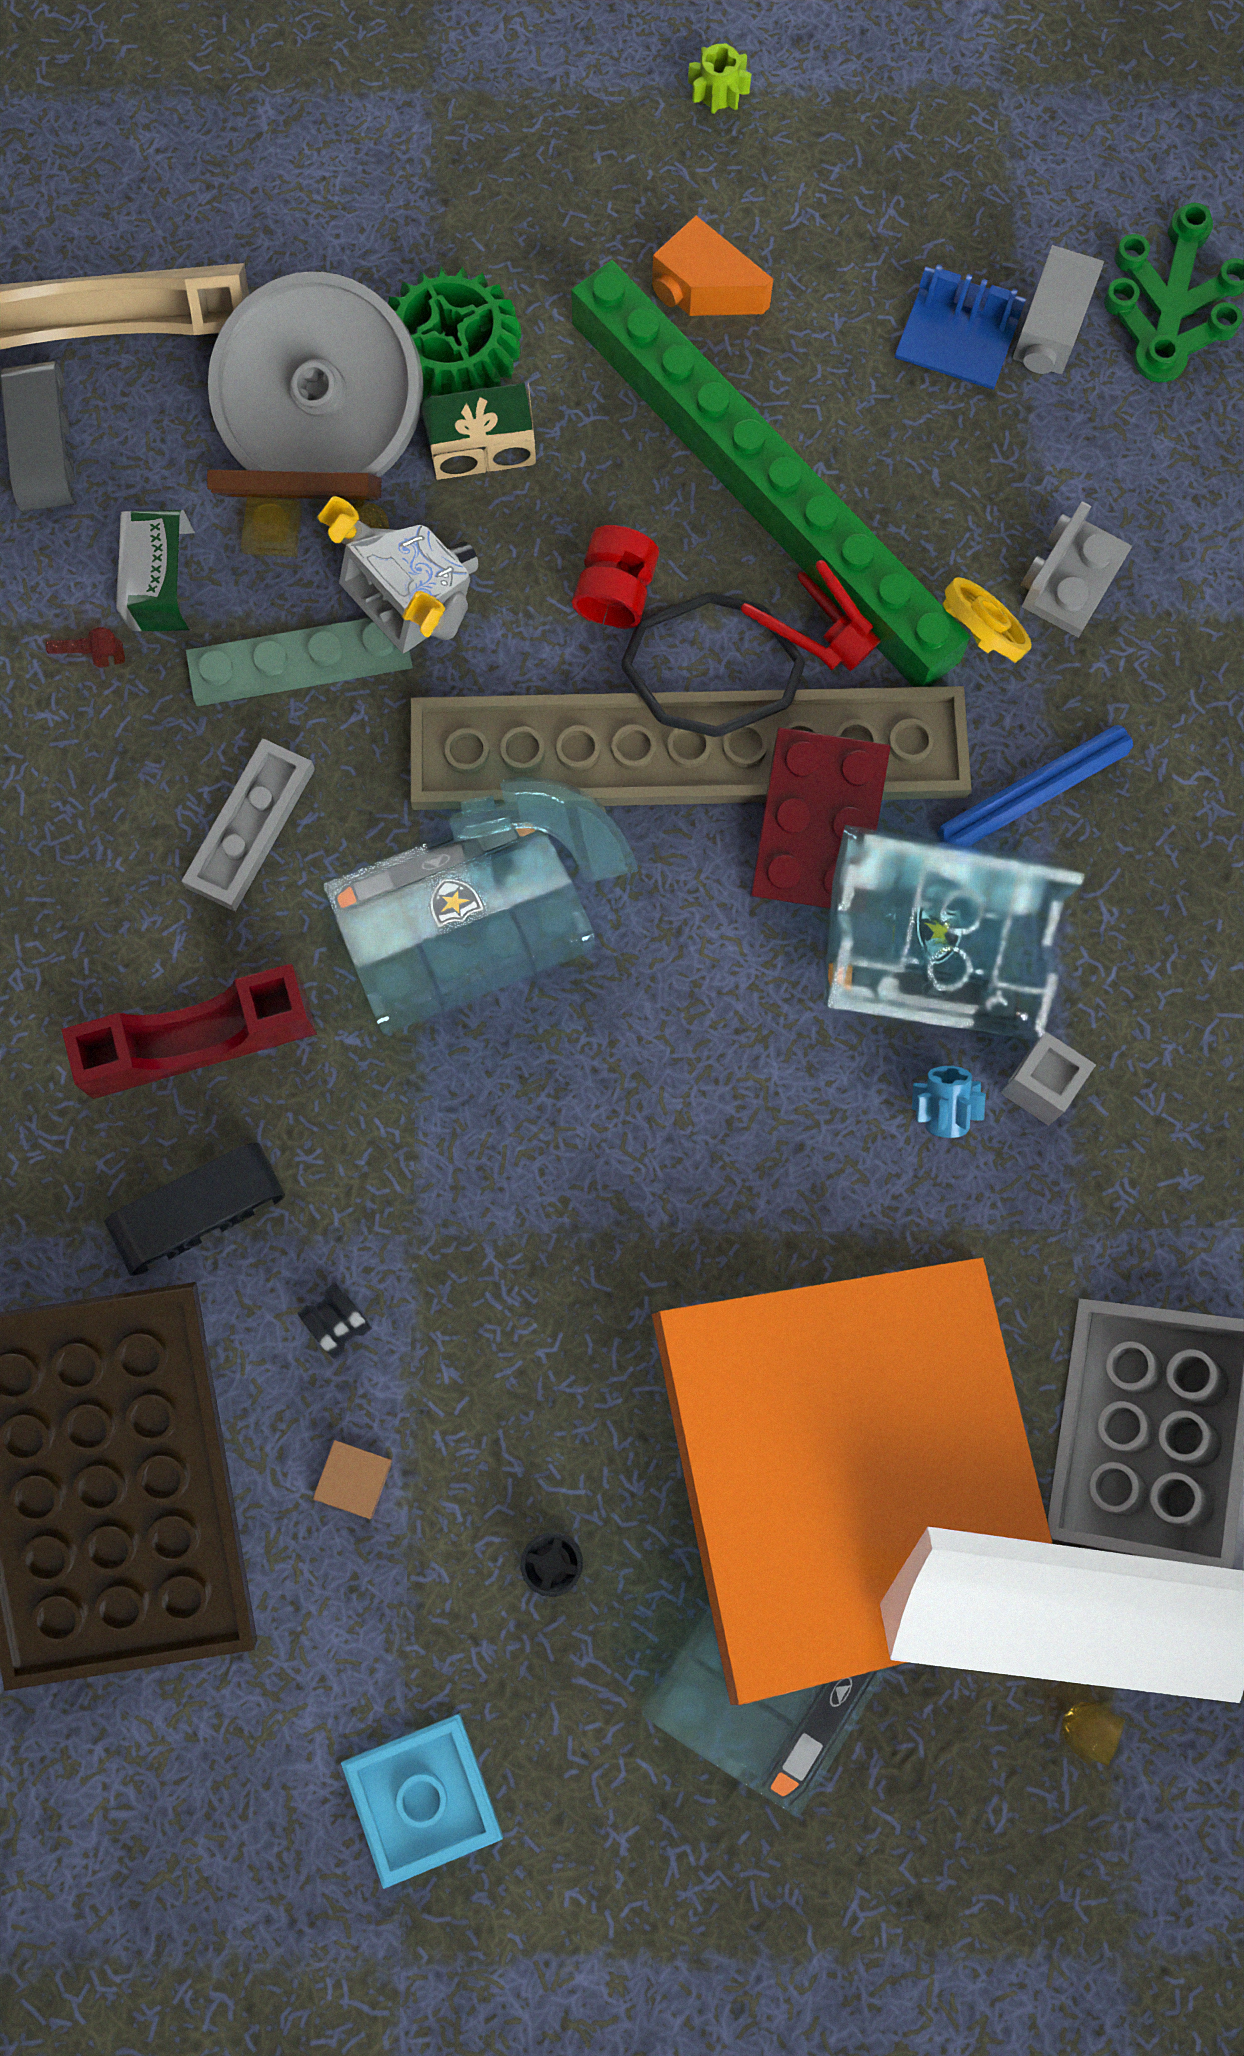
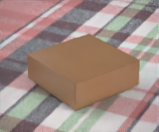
[313,1440,393,1519]

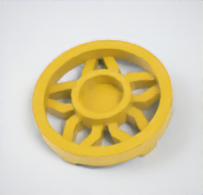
[942,577,1032,663]

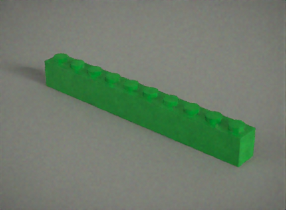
[571,260,971,687]

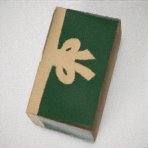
[420,383,536,480]

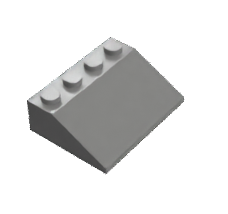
[1047,1298,1244,1571]

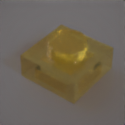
[241,497,303,557]

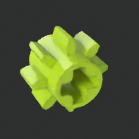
[688,43,752,114]

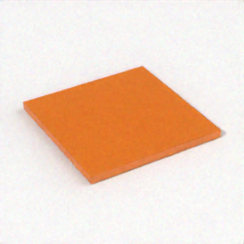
[652,1257,1053,1705]

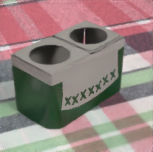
[116,510,195,632]

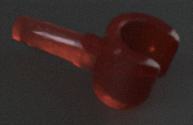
[46,627,125,668]

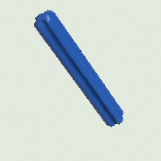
[937,725,1134,854]

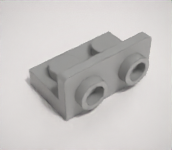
[1021,501,1132,638]

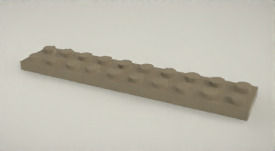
[411,686,972,810]

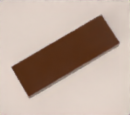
[207,469,382,500]

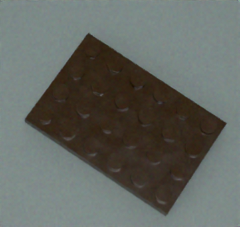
[0,1282,257,1691]

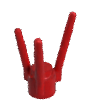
[741,560,881,672]

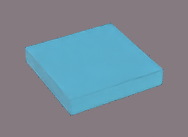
[341,1713,504,1889]

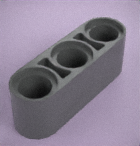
[1,361,77,512]

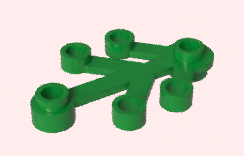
[1104,202,1244,383]

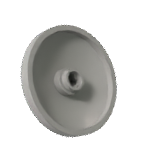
[208,272,423,477]

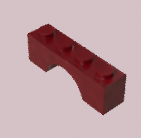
[61,963,317,1099]

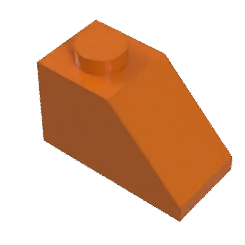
[652,215,774,316]

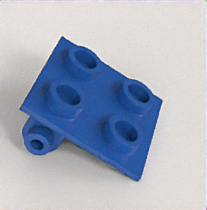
[894,264,1026,390]

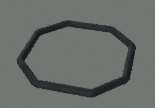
[621,593,805,737]

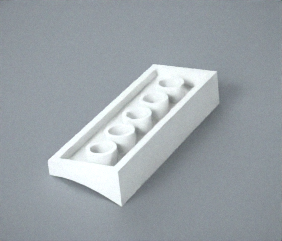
[880,1527,1244,1703]

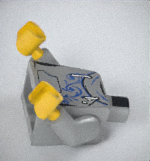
[317,496,478,654]

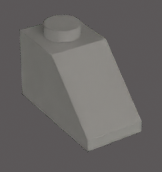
[1012,245,1104,374]

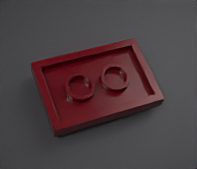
[750,727,891,914]

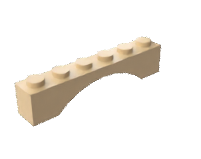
[0,263,249,350]

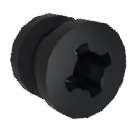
[297,1282,373,1359]

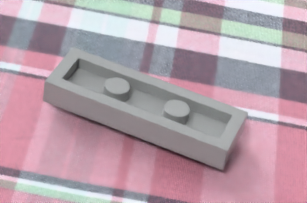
[181,738,315,912]

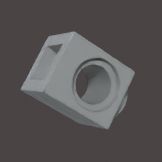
[1000,1032,1096,1126]

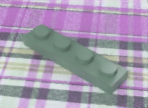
[186,618,413,706]

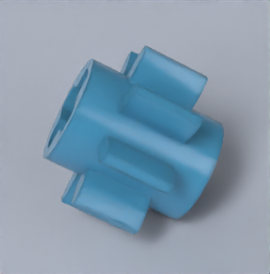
[912,1066,986,1138]

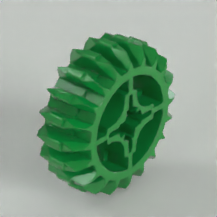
[388,266,521,399]

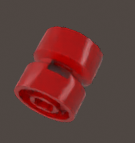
[572,525,659,629]

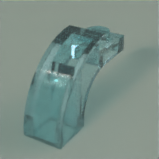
[449,776,639,884]

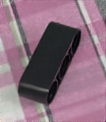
[104,1142,285,1276]

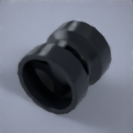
[520,1532,583,1597]

